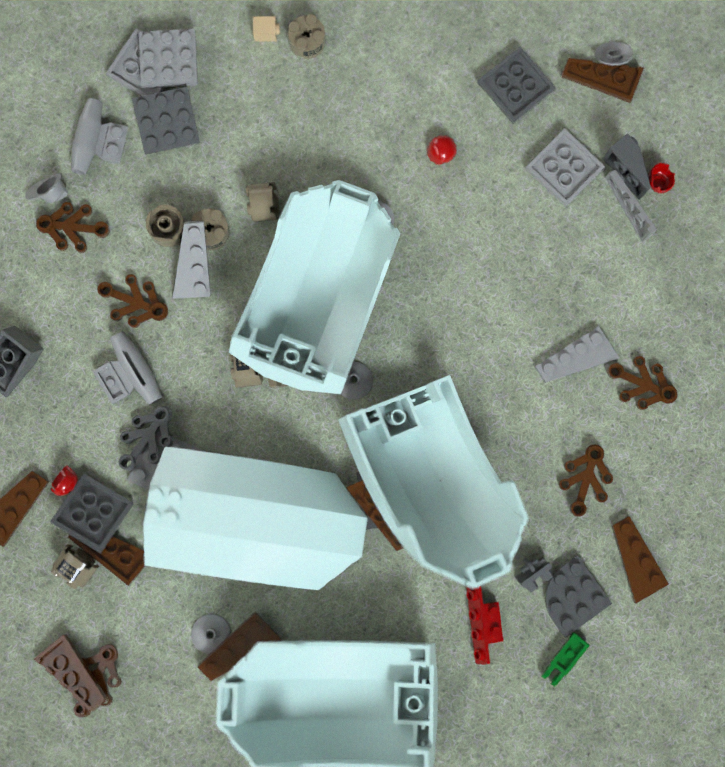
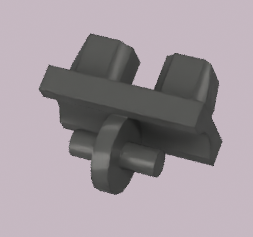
[515,557,553,592]

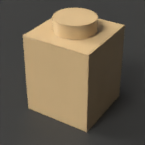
[253,16,280,42]

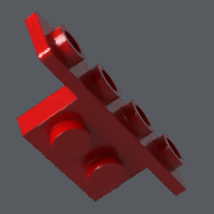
[466,585,503,665]

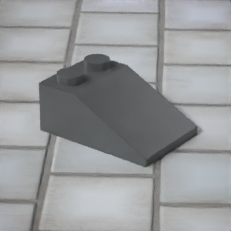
[603,133,651,200]
[0,326,44,397]

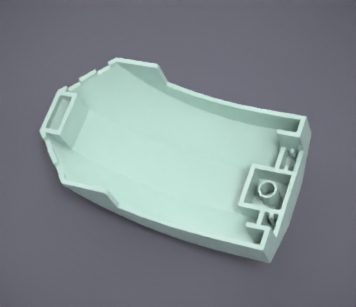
[229,180,400,394]
[338,375,528,588]
[144,447,368,590]
[216,640,438,767]

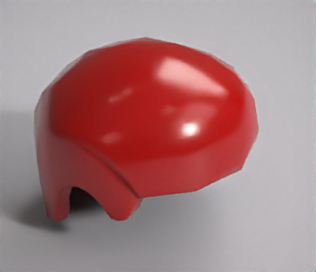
[427,135,457,165]
[647,162,675,194]
[51,465,78,496]

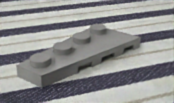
[605,170,657,242]
[173,221,211,299]
[535,326,619,383]

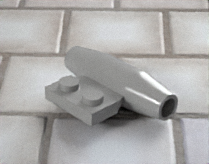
[71,98,128,175]
[93,332,162,405]

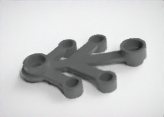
[119,406,173,471]

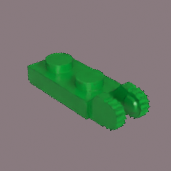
[541,632,590,687]

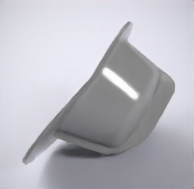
[25,173,68,203]

